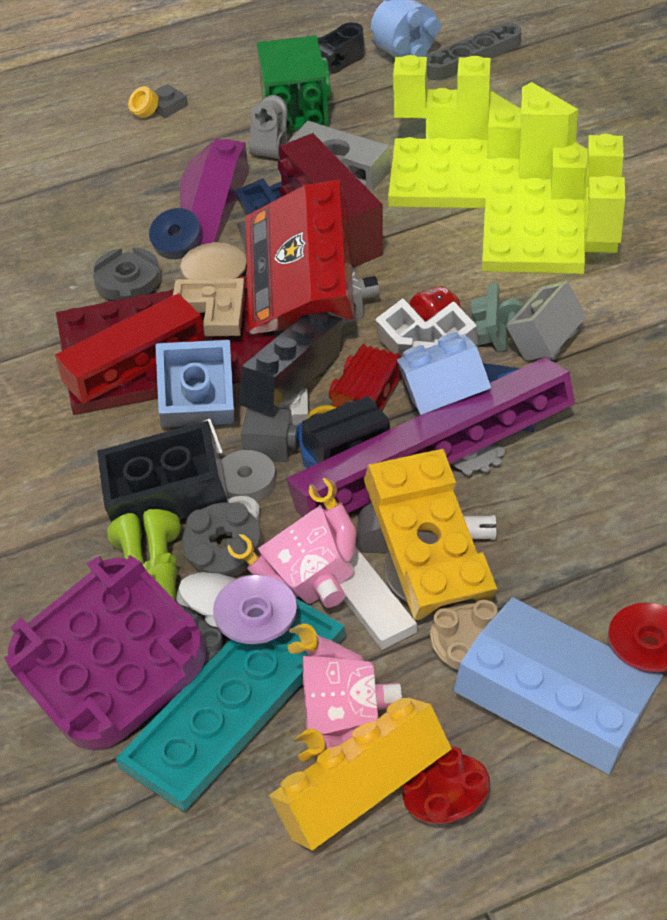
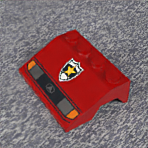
[245,180,354,334]

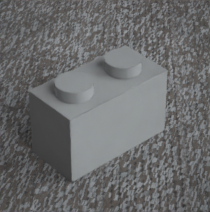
[506,281,587,361]

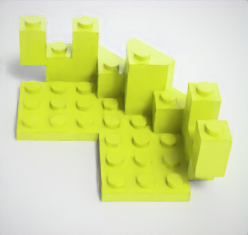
[388,55,625,274]

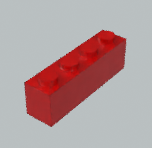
[55,293,205,404]

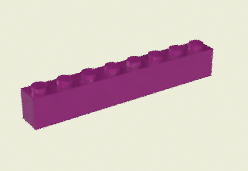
[286,357,575,517]

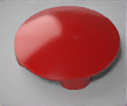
[401,746,490,824]

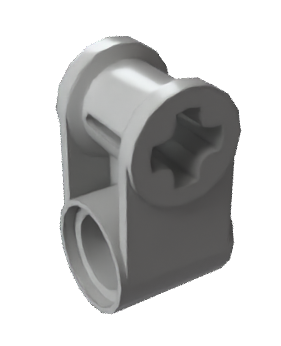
[249,95,288,159]

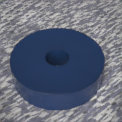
[149,208,203,259]

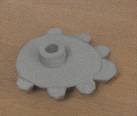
[451,443,505,476]

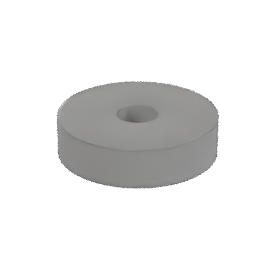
[221,450,276,502]

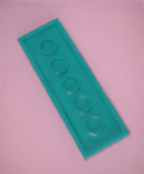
[116,598,345,812]

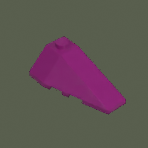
[180,139,249,245]

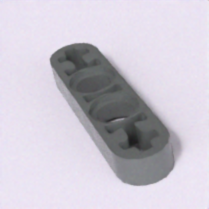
[426,23,521,80]

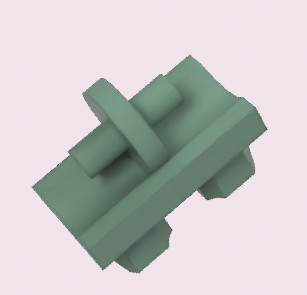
[471,282,525,352]

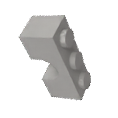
[288,121,390,192]

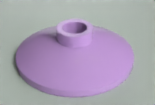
[213,575,297,644]

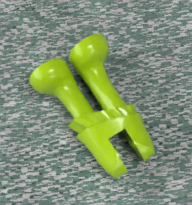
[107,509,181,601]

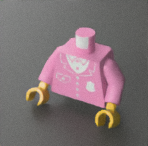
[228,478,357,608]
[288,624,402,762]

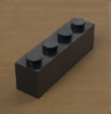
[240,312,342,416]

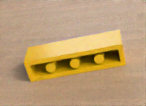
[269,697,452,851]

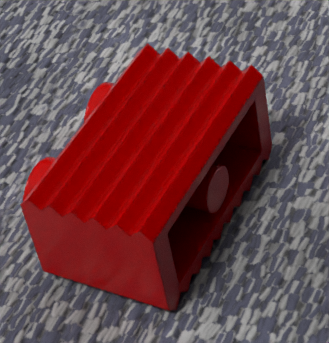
[329,344,401,410]

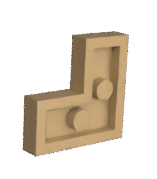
[173,278,245,336]

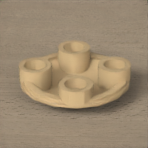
[180,242,247,279]
[430,599,498,670]

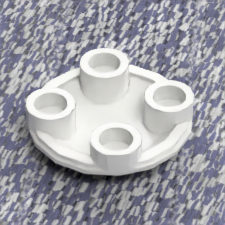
[176,572,236,627]

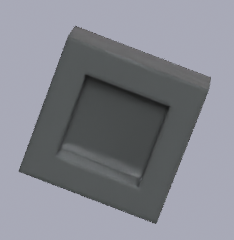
[154,84,188,118]

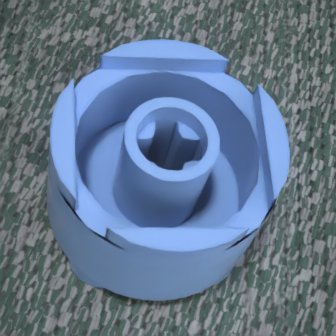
[370,0,441,58]

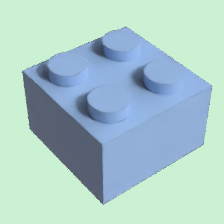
[397,332,491,415]
[156,340,234,428]

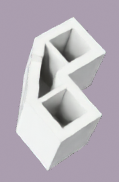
[375,298,478,358]

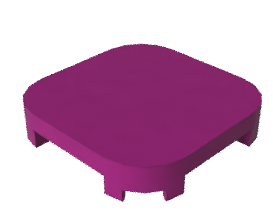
[4,555,207,750]

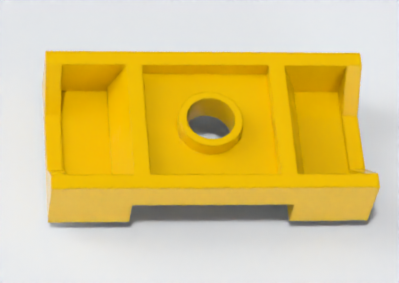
[364,449,497,621]

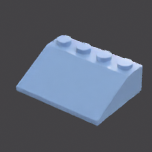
[454,597,663,775]

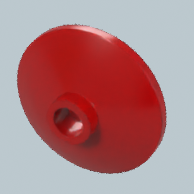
[608,603,667,672]

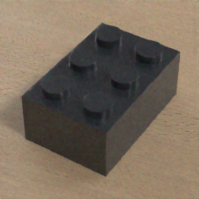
[97,420,229,530]

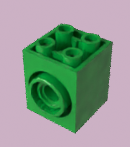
[257,35,331,133]

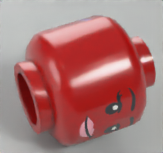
[409,286,461,322]

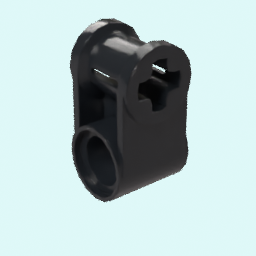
[317,22,365,73]

